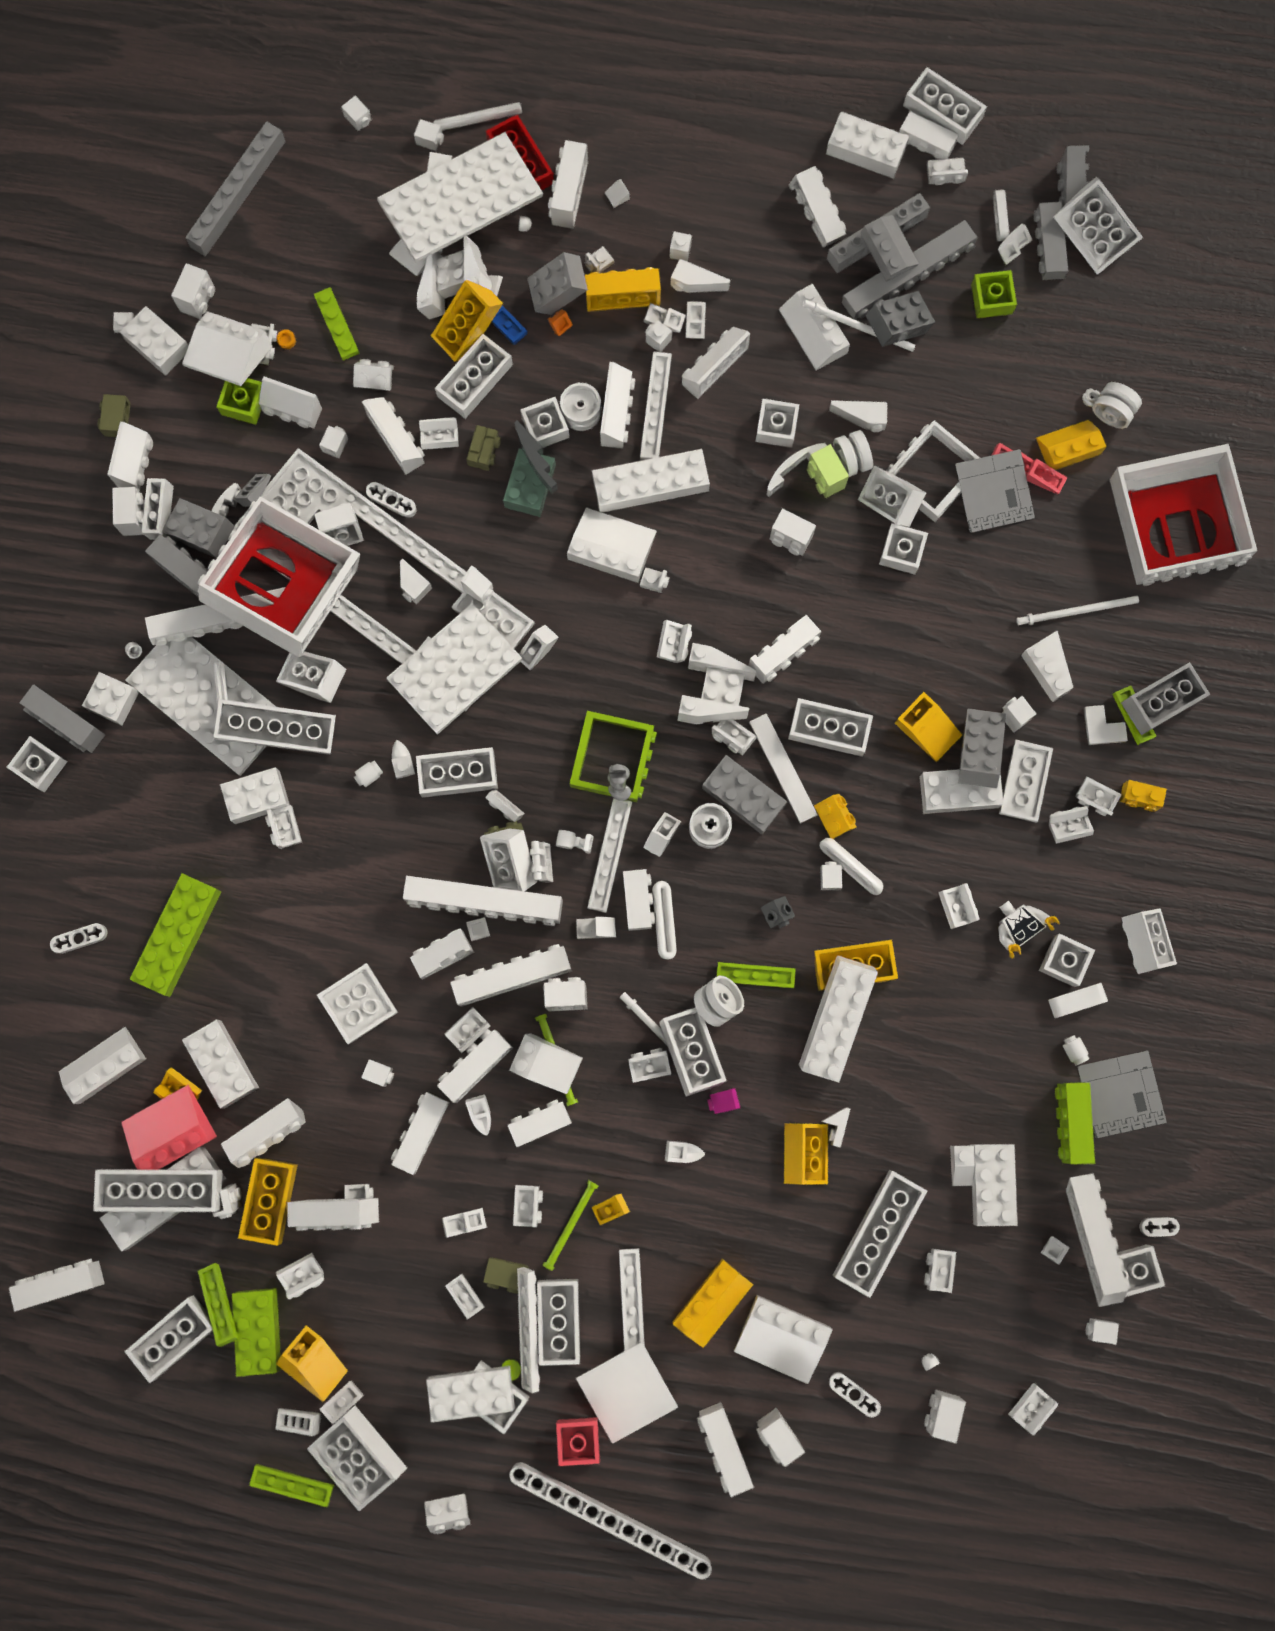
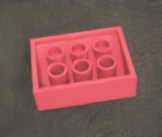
[121,1085,217,1170]

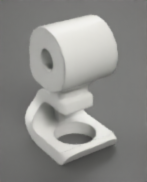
[556,830,594,854]

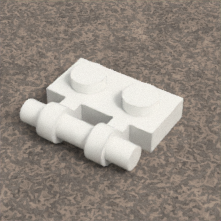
[530,841,553,883]

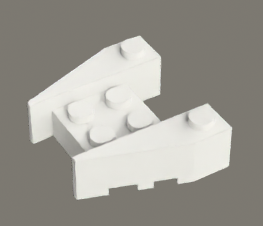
[417,235,492,320]
[678,643,756,724]

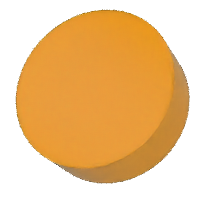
[276,329,296,349]

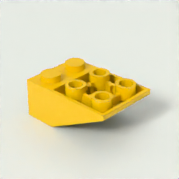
[895,692,962,762]
[276,1325,348,1402]

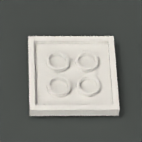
[317,963,398,1045]

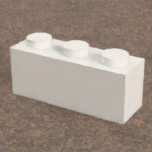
[899,111,959,160]
[142,478,173,540]
[623,869,655,931]
[508,1100,572,1147]

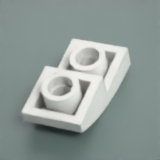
[212,483,242,517]

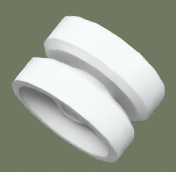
[1092,382,1142,429]
[560,383,601,431]
[833,430,873,477]
[689,803,732,849]
[694,976,744,1027]

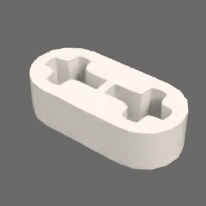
[1139,1217,1180,1237]

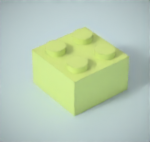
[807,444,849,499]

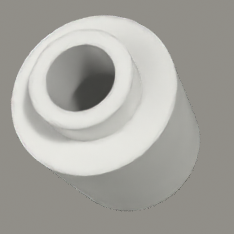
[354,760,383,787]
[1062,1035,1089,1066]

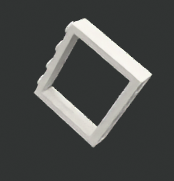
[886,420,980,522]

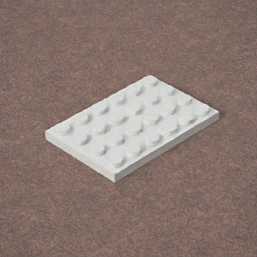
[386,604,523,735]

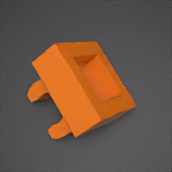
[548,309,573,336]

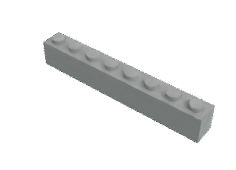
[185,121,286,257]
[842,220,977,320]

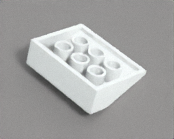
[1053,177,1143,275]
[182,311,272,386]
[567,508,657,583]
[734,1295,833,1384]
[307,1406,407,1511]

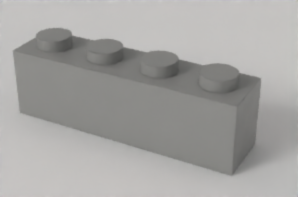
[1034,202,1068,280]

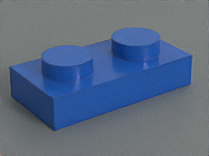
[491,306,528,345]

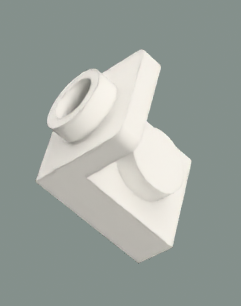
[585,247,614,273]
[640,567,669,593]

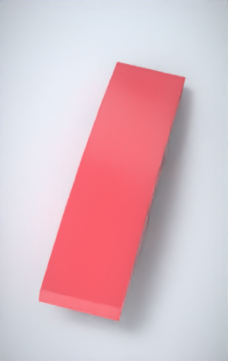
[991,443,1067,494]

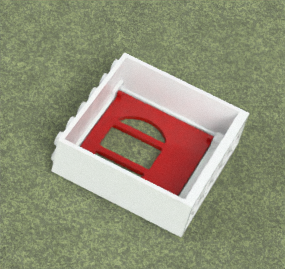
[1110,444,1257,586]
[197,497,360,658]

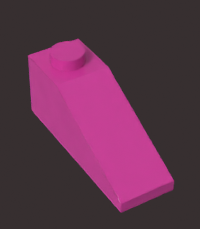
[707,1088,740,1114]

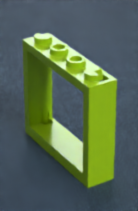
[570,711,657,802]

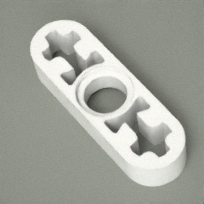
[993,190,1009,241]
[366,482,417,518]
[50,923,107,954]
[829,1372,881,1417]

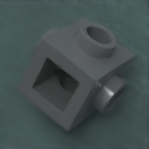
[760,896,795,929]

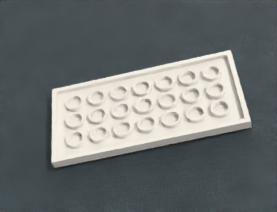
[377,132,543,262]
[125,637,276,776]

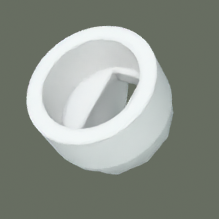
[518,216,532,231]
[125,642,142,659]
[922,1354,940,1371]

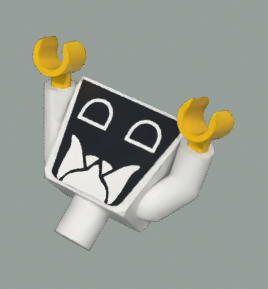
[998,901,1060,958]

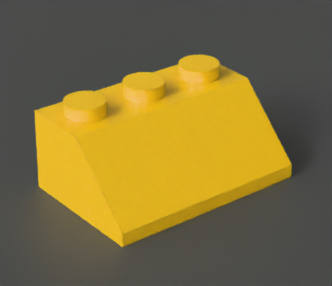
[1036,420,1107,470]
[784,1123,828,1185]

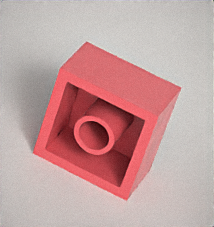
[556,1417,600,1466]

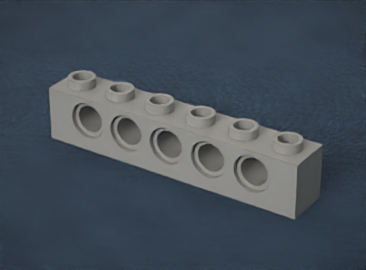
[827,193,930,273]

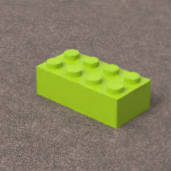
[1055,1083,1095,1164]
[232,1288,281,1377]

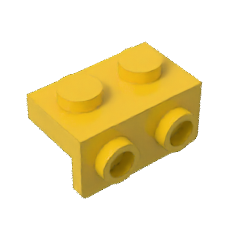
[814,794,856,839]
[153,1067,202,1100]

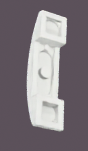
[766,443,827,497]

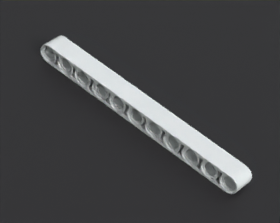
[510,1462,711,1579]

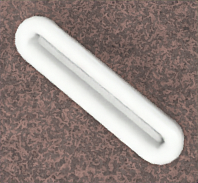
[819,838,883,895]
[652,881,677,960]

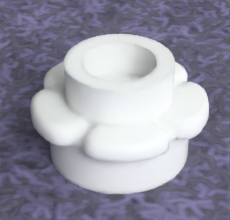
[1082,389,1101,407]

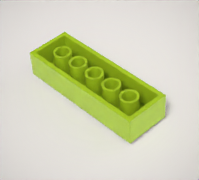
[130,873,221,997]

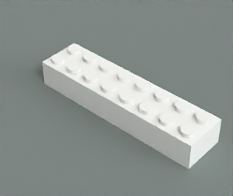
[403,876,563,926]

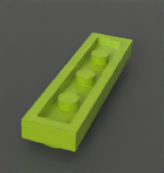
[314,287,360,360]
[717,962,795,988]
[198,1263,238,1347]
[249,1464,334,1507]

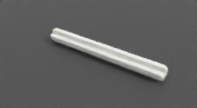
[433,103,522,131]

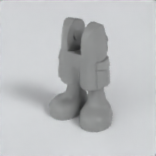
[608,764,631,801]

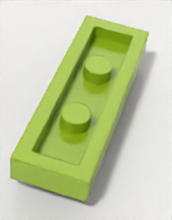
[1112,686,1156,745]

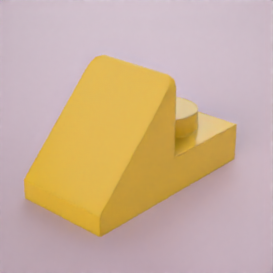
[591,1194,630,1225]

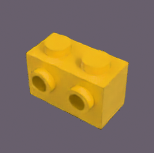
[1119,780,1167,812]

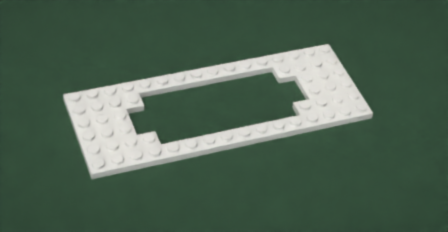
[233,448,535,712]

